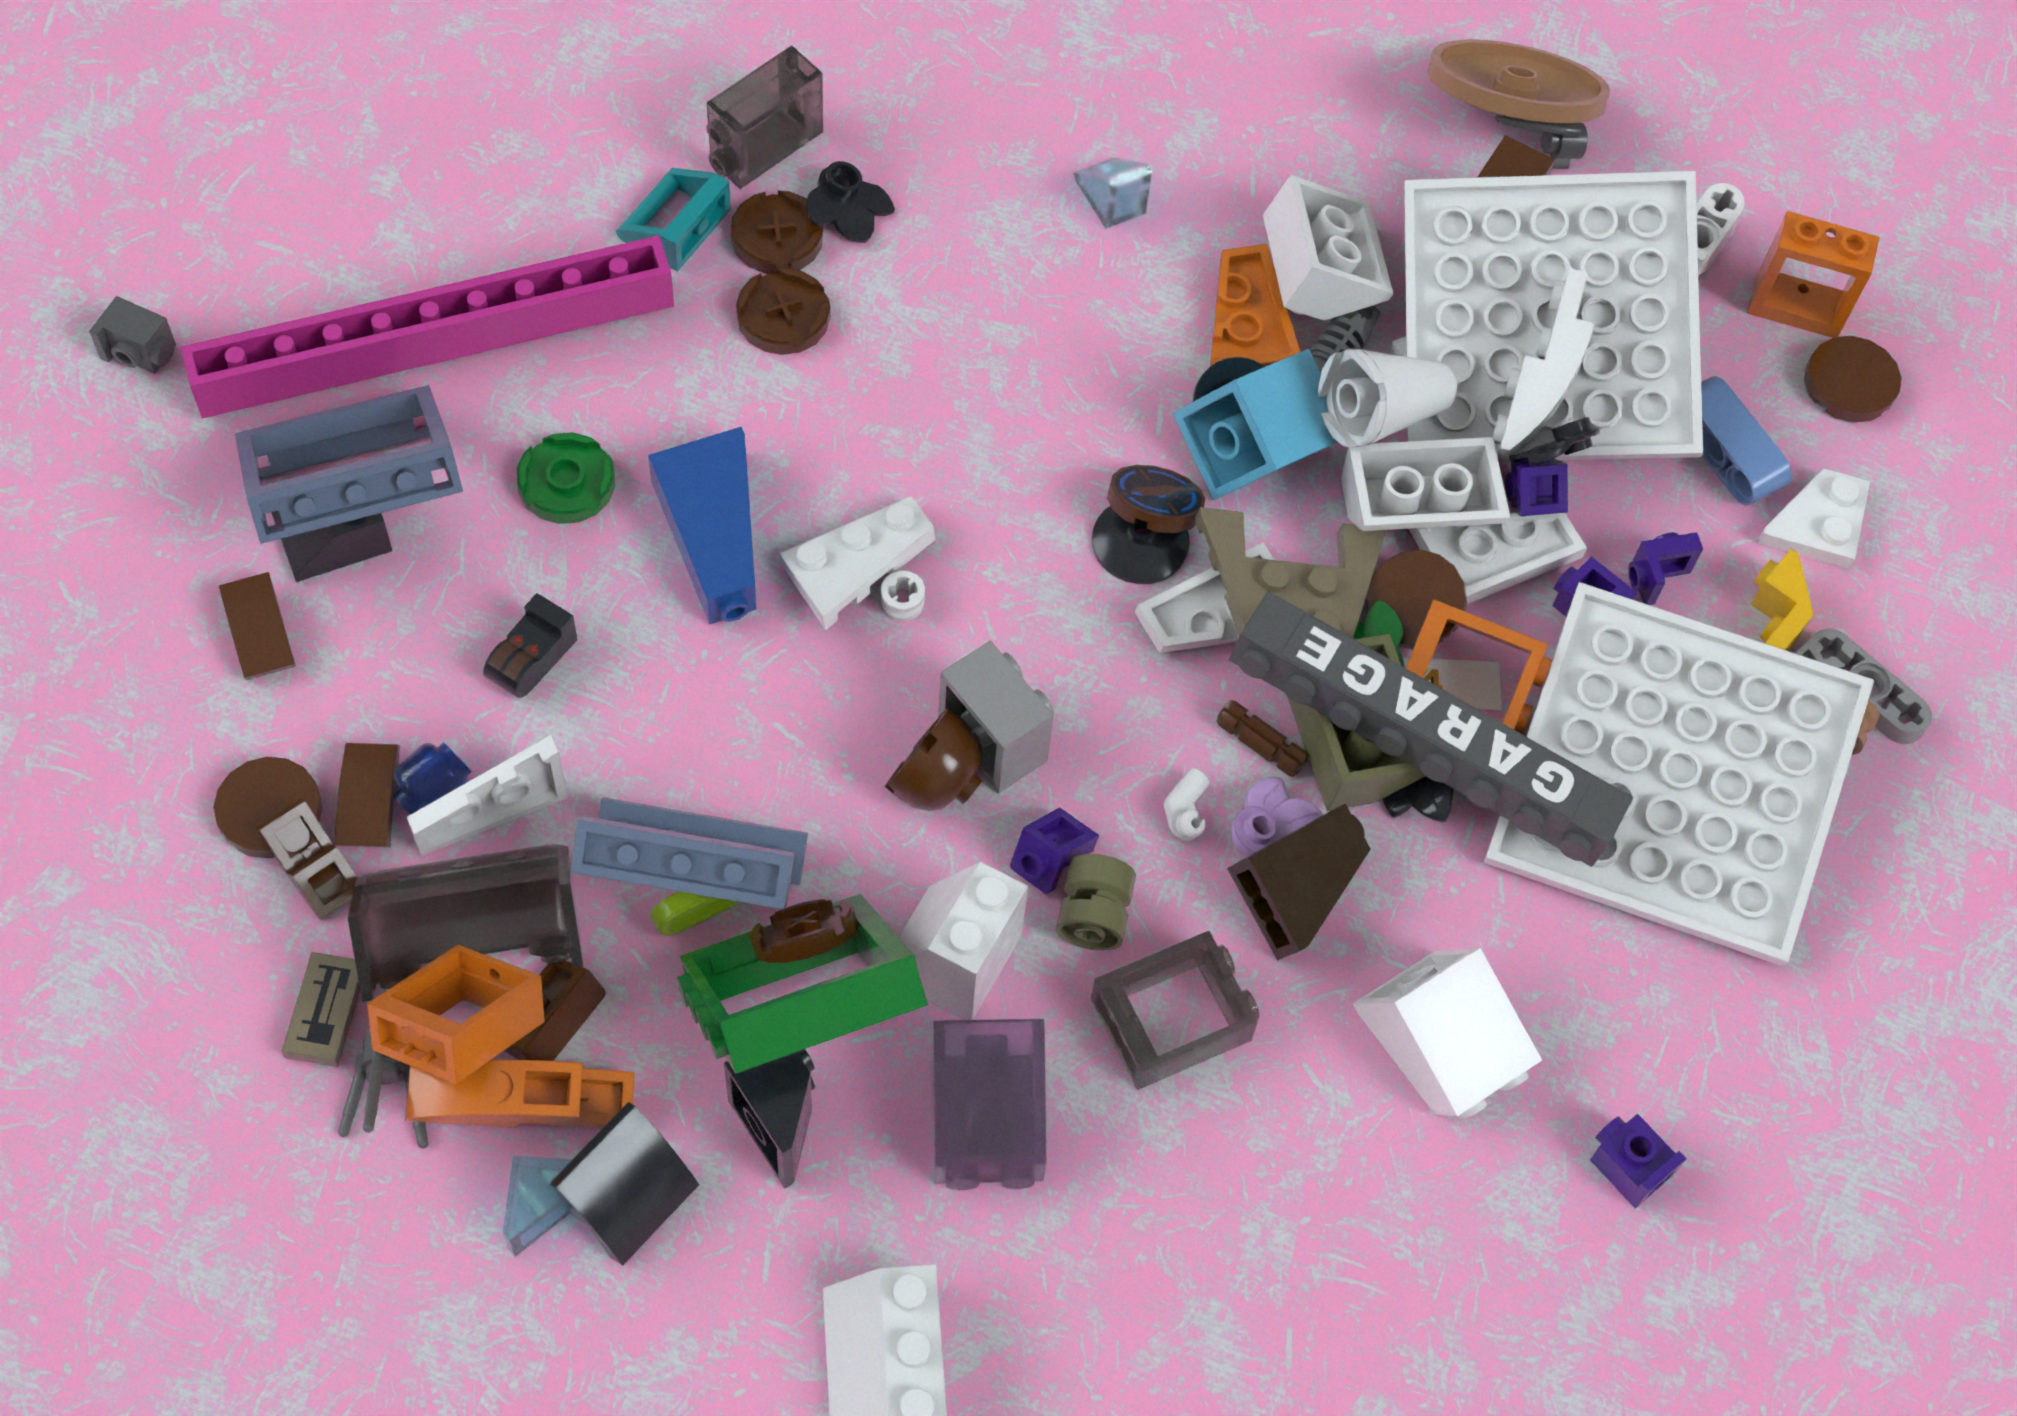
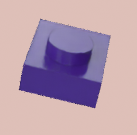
[1628,532,1703,605]

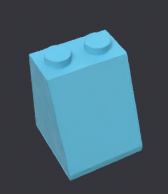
[1173,349,1338,501]

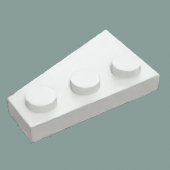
[780,496,935,630]
[1409,513,1587,604]
[1135,542,1274,653]

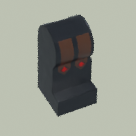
[483,593,578,698]

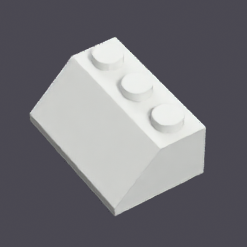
[1263,175,1394,321]
[1341,437,1511,531]
[823,1264,947,1416]

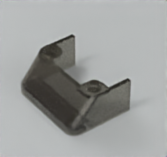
[348,844,584,1002]

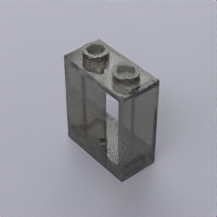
[706,45,823,189]
[1091,931,1260,1090]

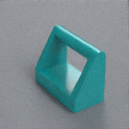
[616,168,731,272]

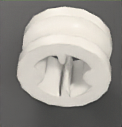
[880,570,925,621]

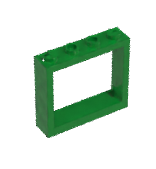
[677,894,928,1074]

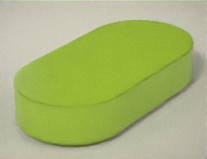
[650,891,740,936]

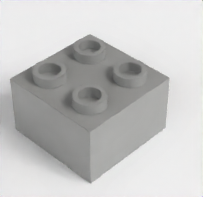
[938,640,1054,793]

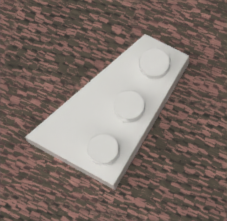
[407,735,568,856]

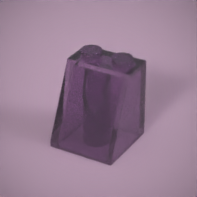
[931,1019,1047,1190]

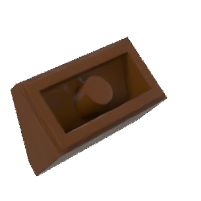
[504,956,606,1061]

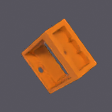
[1747,211,1880,338]
[1406,599,1552,734]
[367,945,545,1084]

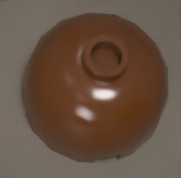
[884,707,983,811]

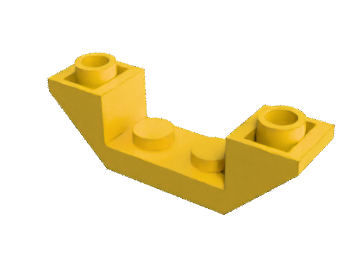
[1751,549,1814,651]

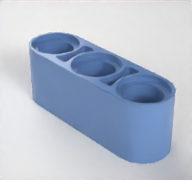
[1701,376,1792,505]

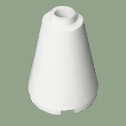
[1318,348,1457,447]

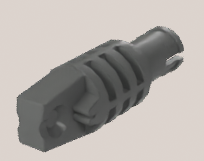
[1310,306,1381,373]

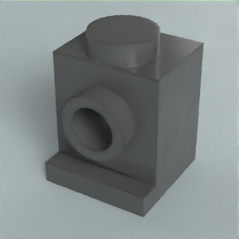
[89,296,176,374]

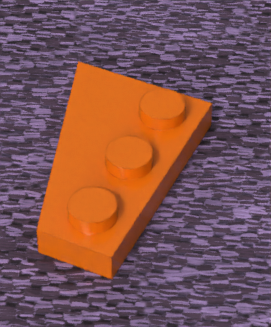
[1210,244,1300,367]

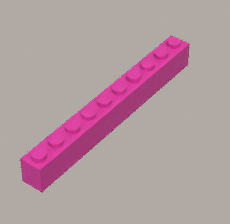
[181,235,674,419]

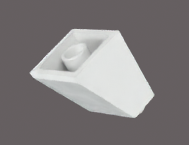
[899,862,1028,1022]
[1352,948,1542,1119]

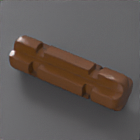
[1216,700,1309,777]

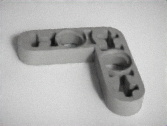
[1795,629,1932,744]

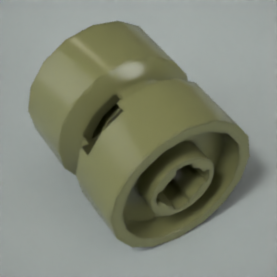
[1056,854,1136,951]

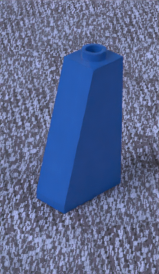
[648,426,757,625]

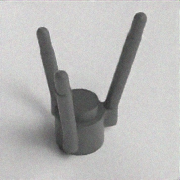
[1495,115,1588,169]
[338,1031,428,1149]

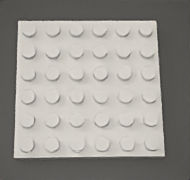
[1404,171,1703,461]
[1483,582,1874,967]

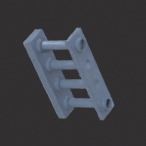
[570,797,808,909]

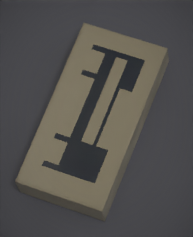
[282,952,367,1067]

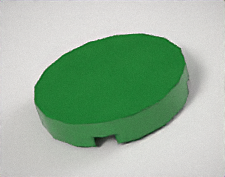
[516,432,615,524]

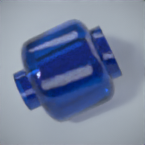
[393,742,472,815]

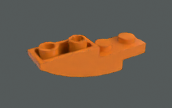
[405,1060,635,1129]

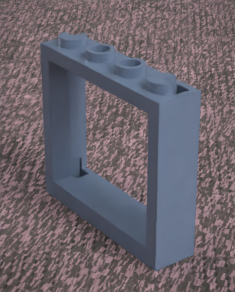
[235,385,463,544]

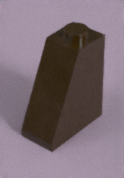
[1227,803,1371,960]

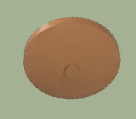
[1427,39,1610,123]

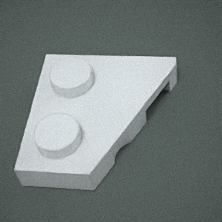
[1758,468,1870,569]

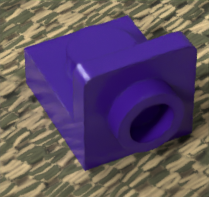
[1010,807,1099,894]

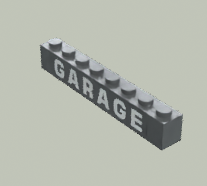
[1229,591,1634,867]

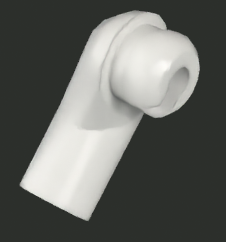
[1163,768,1210,841]

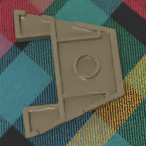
[1195,507,1385,638]

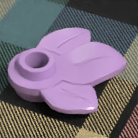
[1231,777,1323,856]

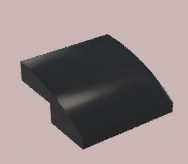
[550,1102,700,1266]

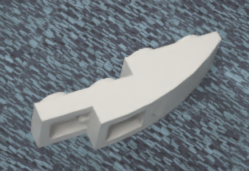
[1493,268,1595,461]

